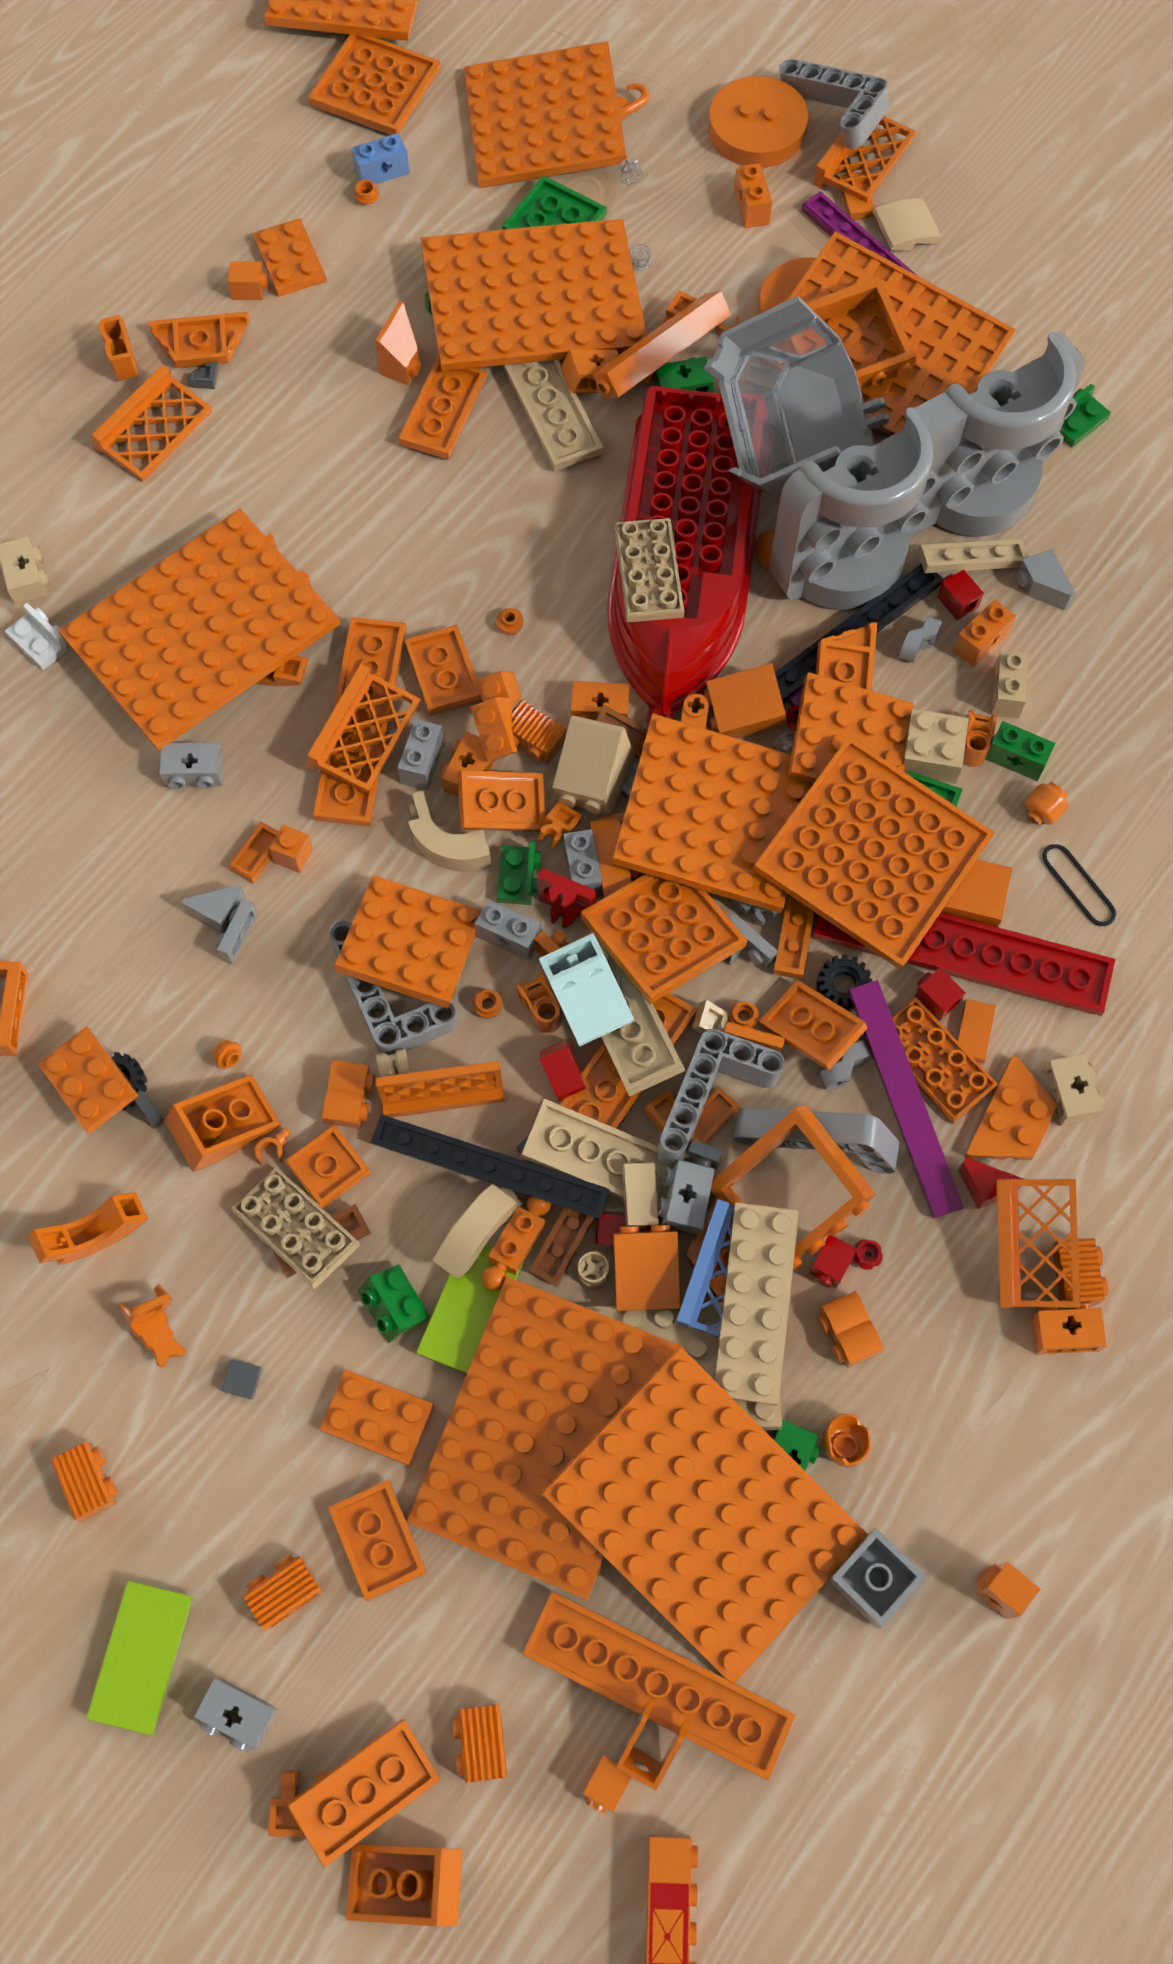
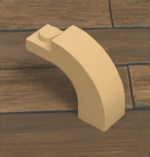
[408,791,492,872]
[432,1184,524,1279]

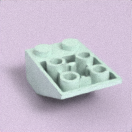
[539,933,635,1046]

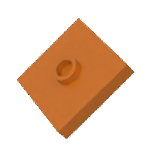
[284,1124,371,1209]

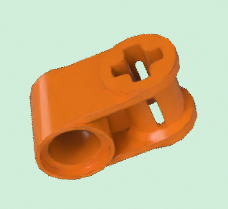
[681,694,709,729]
[963,710,997,767]
[515,973,561,1033]

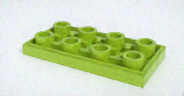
[416,1244,524,1374]
[86,1581,193,1736]

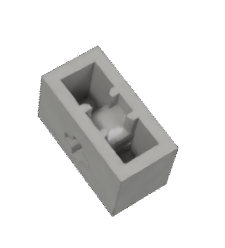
[398,719,444,790]
[160,742,224,789]
[563,829,602,897]
[475,899,542,961]
[658,1160,715,1235]
[194,1678,279,1752]

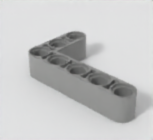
[779,59,890,149]
[329,920,458,1055]
[657,1029,785,1167]
[733,1108,900,1174]

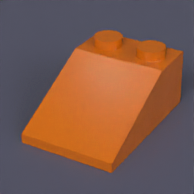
[164,1074,281,1172]
[346,1844,463,1927]

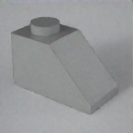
[1016,549,1076,610]

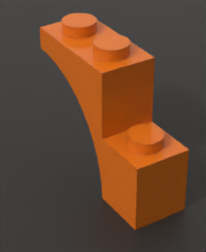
[471,671,523,762]

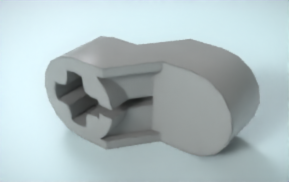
[899,616,943,663]
[819,1040,873,1090]

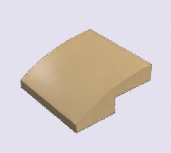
[873,198,941,251]

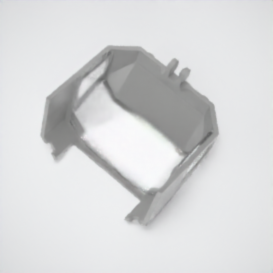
[704,296,889,497]

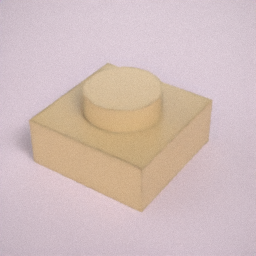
[692,1000,729,1034]

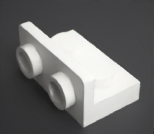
[5,603,68,670]

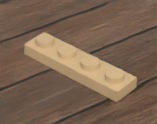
[917,539,1028,573]

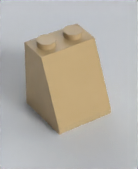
[552,715,637,815]

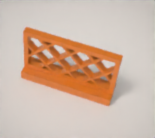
[814,116,916,202]
[91,365,212,482]
[306,664,421,794]
[376,1061,505,1118]
[997,1179,1080,1308]

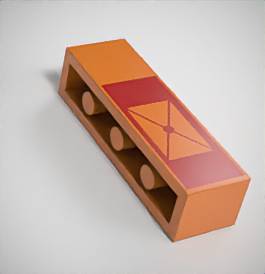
[645,1835,698,1964]

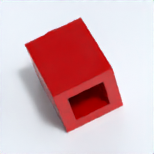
[937,569,984,621]
[914,968,966,1021]
[809,1234,857,1288]

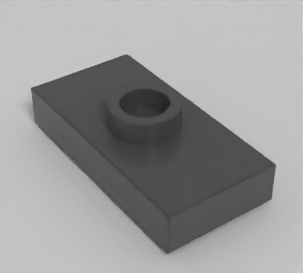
[688,1140,722,1170]

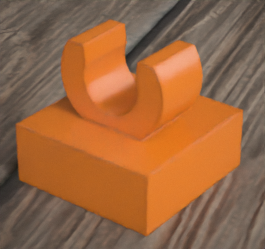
[534,929,568,957]

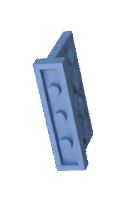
[676,1199,734,1338]

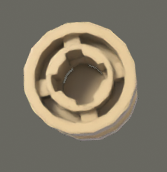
[376,1048,411,1077]
[578,1251,609,1289]

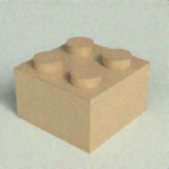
[903,709,969,783]

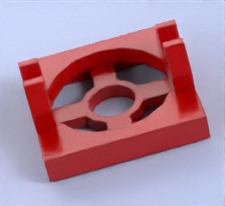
[537,869,596,929]

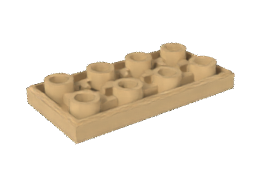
[614,518,684,622]
[231,1167,360,1289]

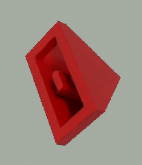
[539,1039,586,1100]
[958,1157,1024,1209]

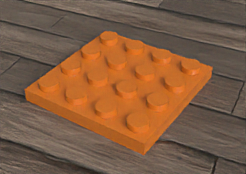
[308,34,441,135]
[788,672,914,784]
[580,874,747,1004]
[334,875,482,1009]

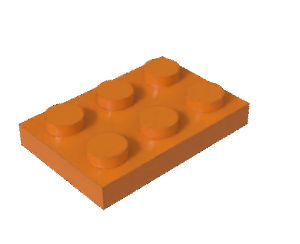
[252,218,327,297]
[404,625,482,715]
[458,770,545,832]
[759,980,867,1071]
[38,1026,139,1134]
[319,1369,434,1466]
[328,1480,427,1602]

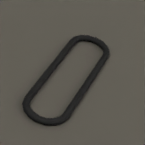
[1042,844,1116,926]

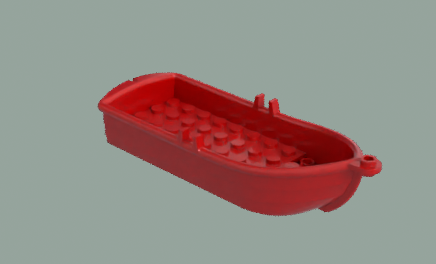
[607,386,768,727]

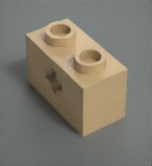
[0,536,49,605]
[991,650,1029,718]
[1044,1054,1104,1126]

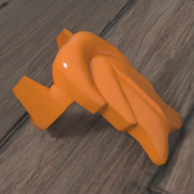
[119,1284,186,1367]

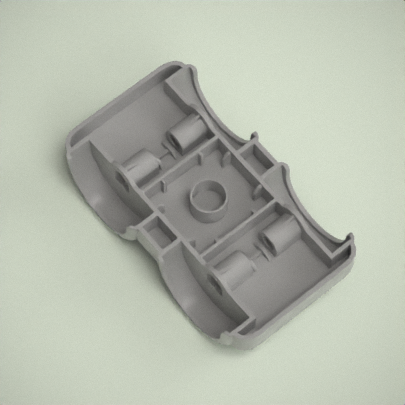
[769,332,1085,610]

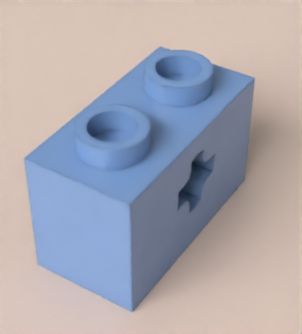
[351,133,410,184]

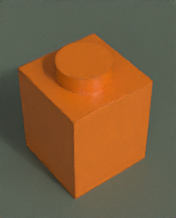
[228,261,268,300]
[269,824,313,873]
[583,1755,631,1814]

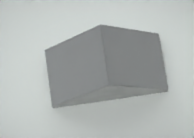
[183,885,246,933]

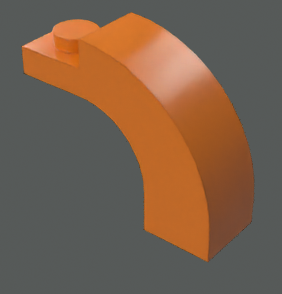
[27,1192,148,1265]

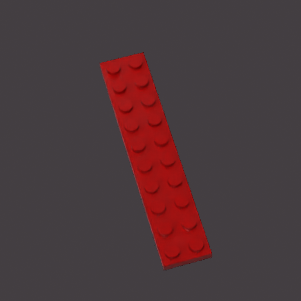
[813,912,1115,1016]

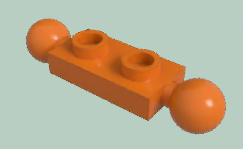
[481,1197,551,1291]

